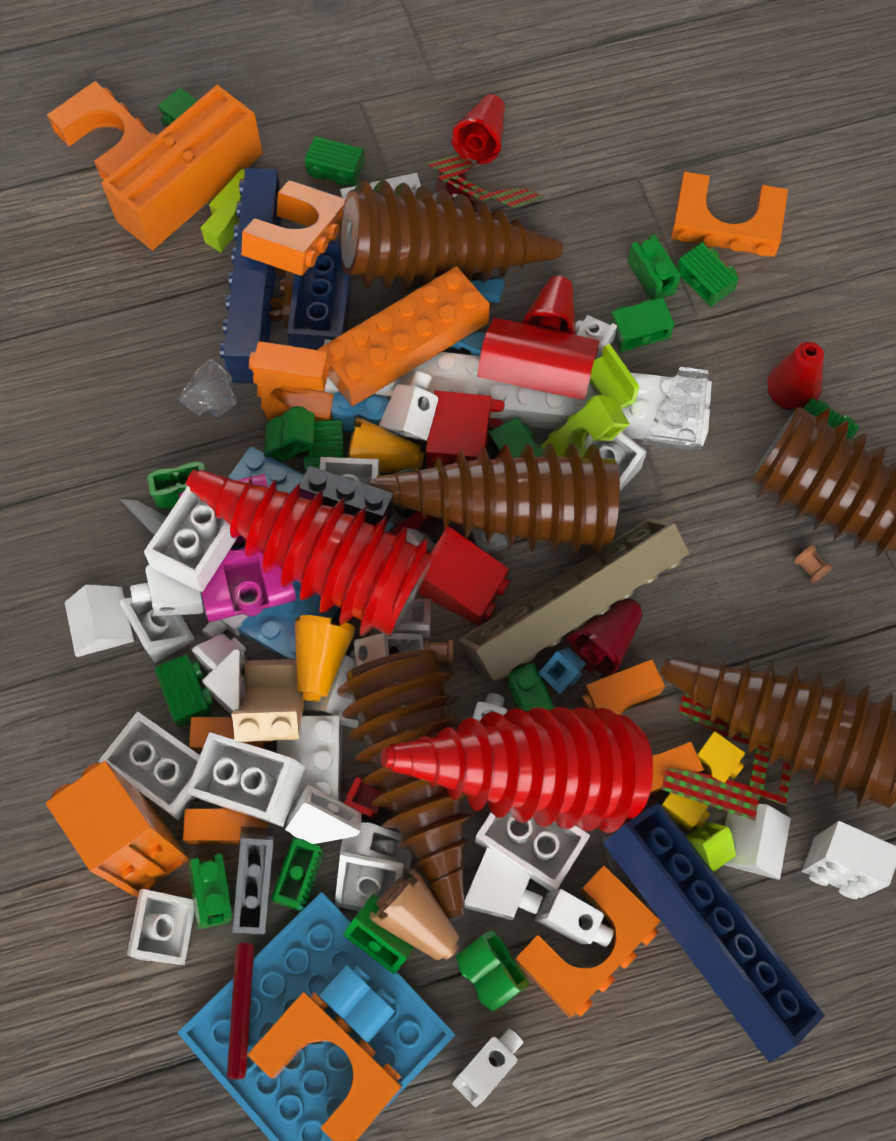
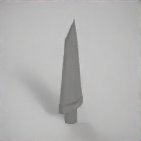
[119,499,167,535]

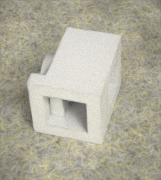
[576,315,617,358]

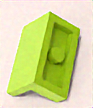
[589,344,639,409]

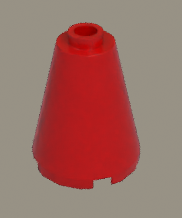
[451,94,505,165]
[522,276,576,334]
[767,341,824,410]

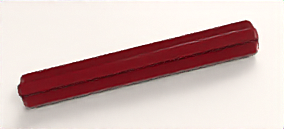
[227,942,254,1079]

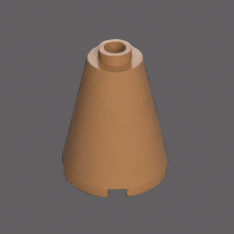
[369,869,459,960]

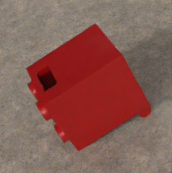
[426,390,505,468]

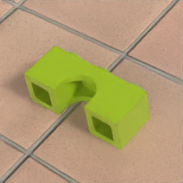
[541,395,630,457]

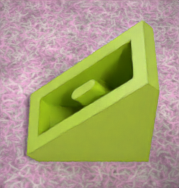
[685,821,736,872]

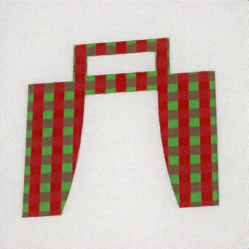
[426,155,542,208]
[662,692,791,821]

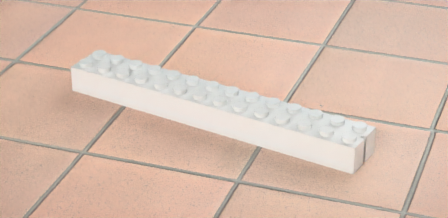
[320,339,712,446]

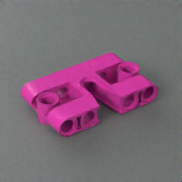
[179,473,297,622]

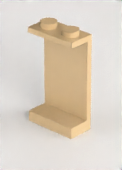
[232,659,305,742]

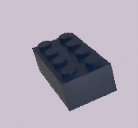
[287,241,353,350]

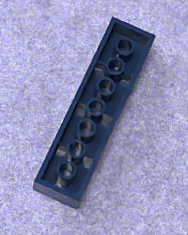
[220,168,282,384]
[603,802,825,1063]

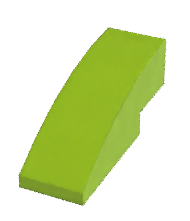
[201,169,245,253]

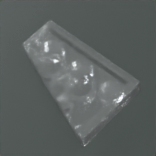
[642,367,709,452]

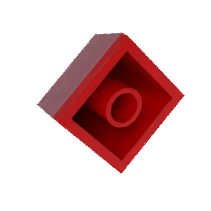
[419,526,511,626]

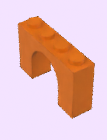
[47,81,157,180]
[671,172,788,257]
[241,180,345,276]
[249,341,334,421]
[582,659,704,796]
[183,717,273,845]
[514,866,661,1018]
[247,992,403,1141]

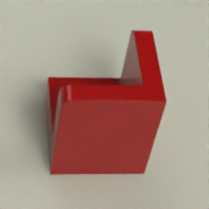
[344,777,383,824]

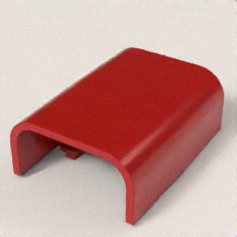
[477,317,600,400]

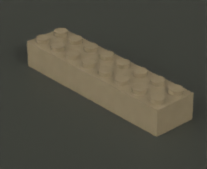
[458,518,690,681]

